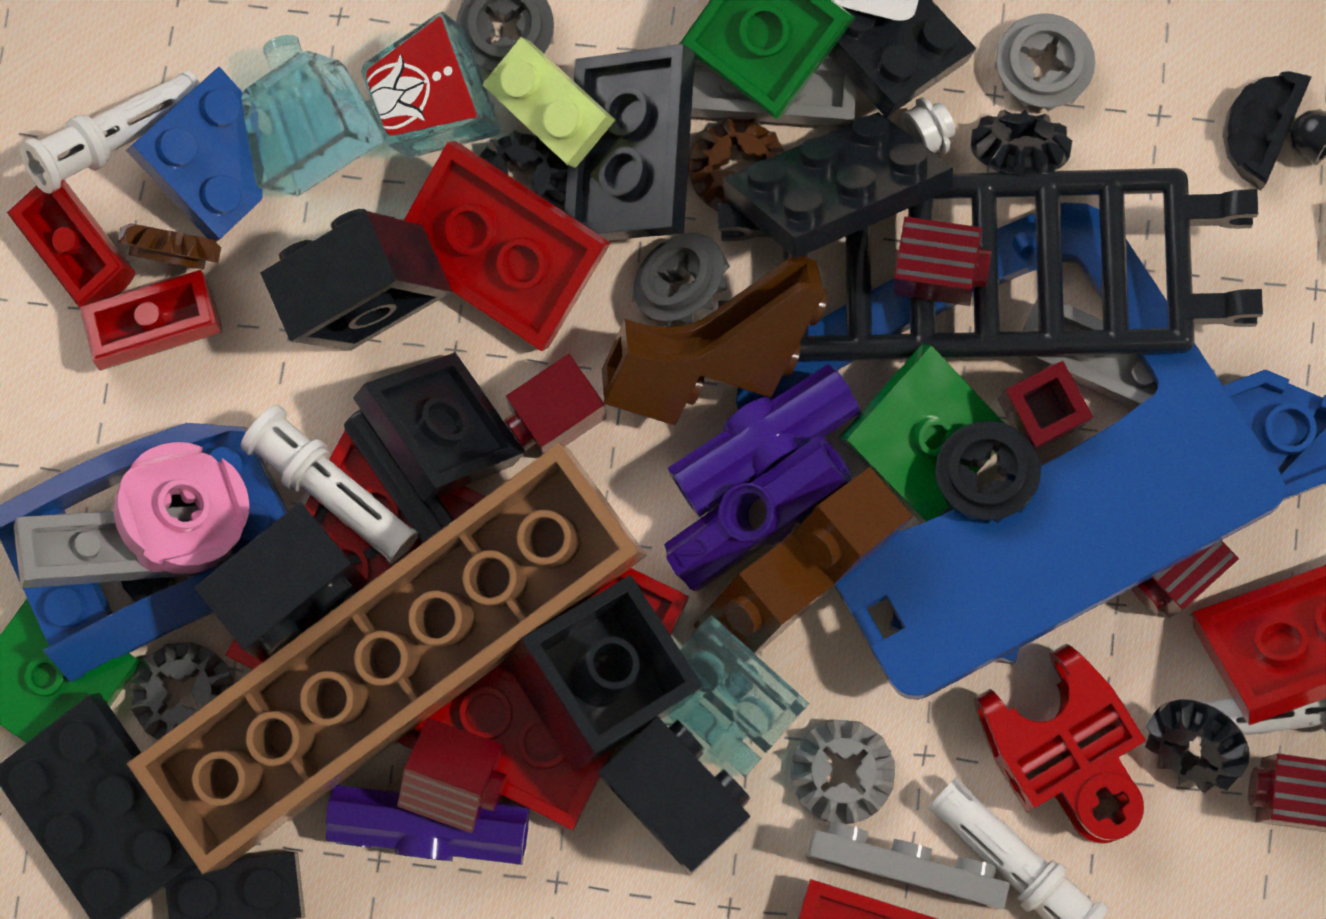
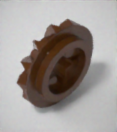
[689,118,785,212]
[117,223,221,270]

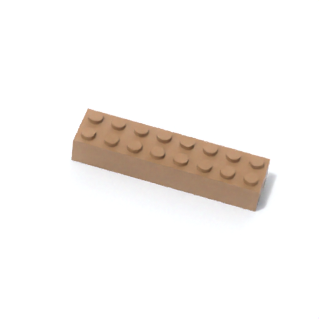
[127,443,647,874]

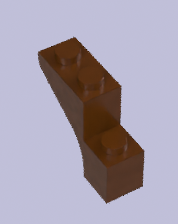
[602,256,827,426]
[693,467,913,674]

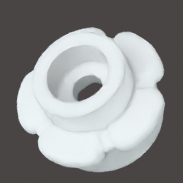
[901,98,955,155]

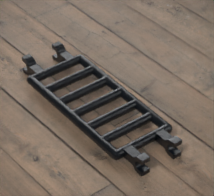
[718,168,1263,361]

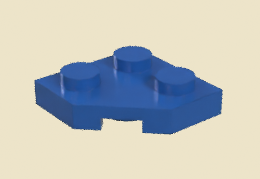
[125,66,263,242]
[1223,369,1326,501]

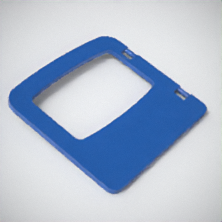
[736,202,1285,700]

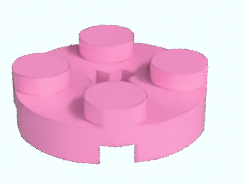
[113,442,249,574]

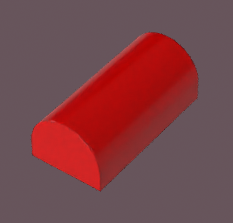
[7,179,135,308]
[80,270,223,371]

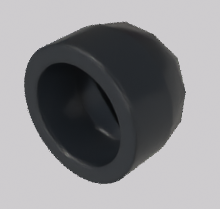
[1291,109,1326,165]

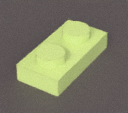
[482,37,615,168]

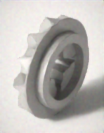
[995,14,1095,112]
[791,720,895,824]

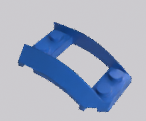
[0,423,288,682]

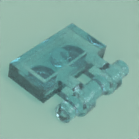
[668,615,810,777]

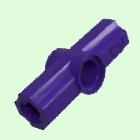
[667,364,860,517]
[664,436,851,591]
[325,785,530,865]

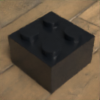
[260,209,452,351]
[194,501,368,662]
[504,575,704,772]
[598,716,751,876]

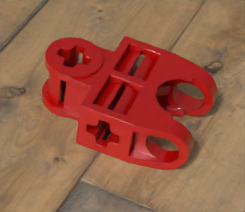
[974,644,1146,844]

